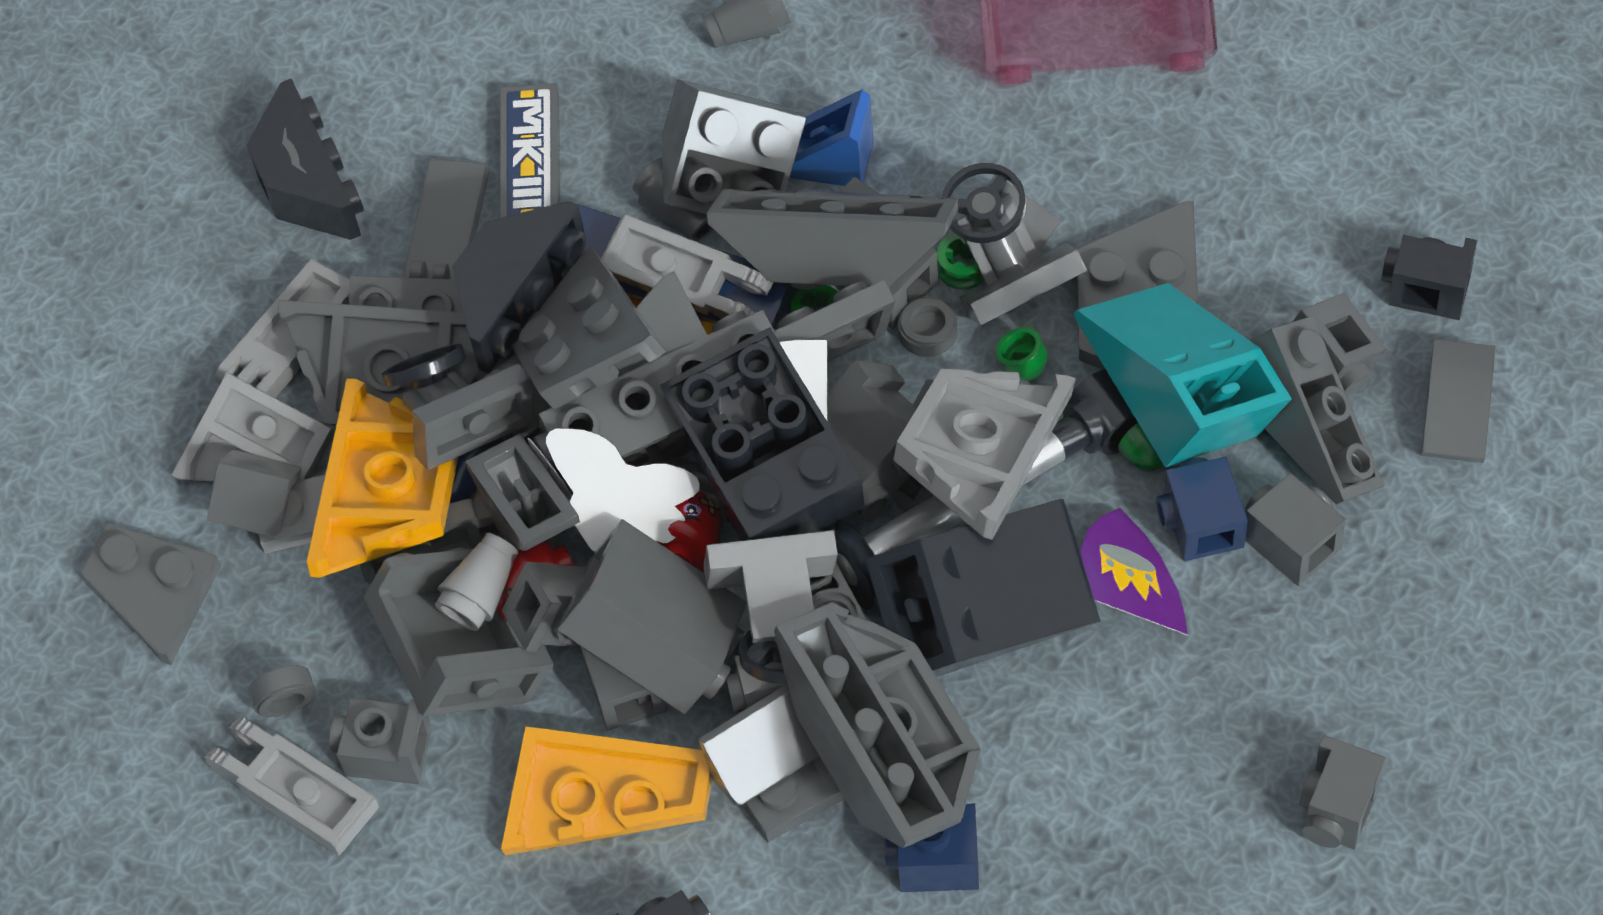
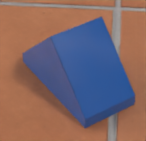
[789,89,874,186]

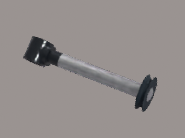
[821,369,1138,610]

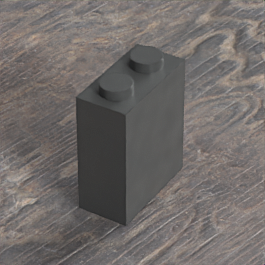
[557,519,747,714]

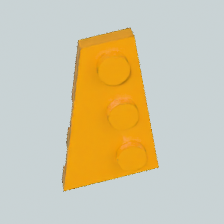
[501,726,713,855]

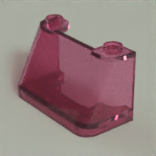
[979,0,1218,85]

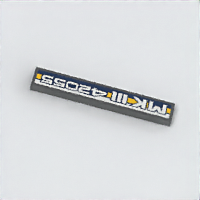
[500,83,560,360]

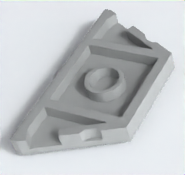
[893,369,1076,540]

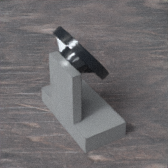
[703,530,838,684]

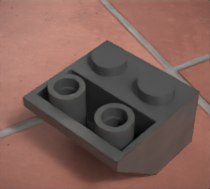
[662,79,806,214]

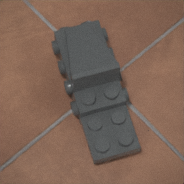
[533,271,895,495]

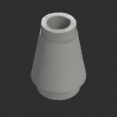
[435,533,518,631]

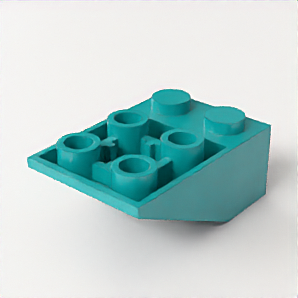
[1073,283,1292,468]

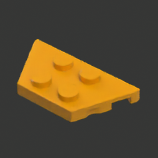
[306,378,458,578]

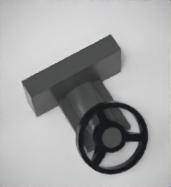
[942,163,1087,325]
[382,344,533,470]

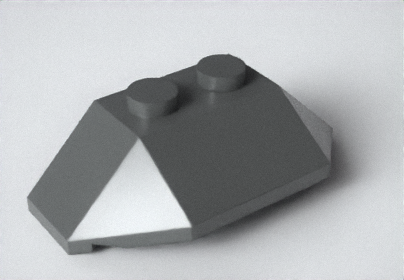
[707,189,958,290]
[774,602,980,848]

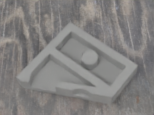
[172,372,335,481]

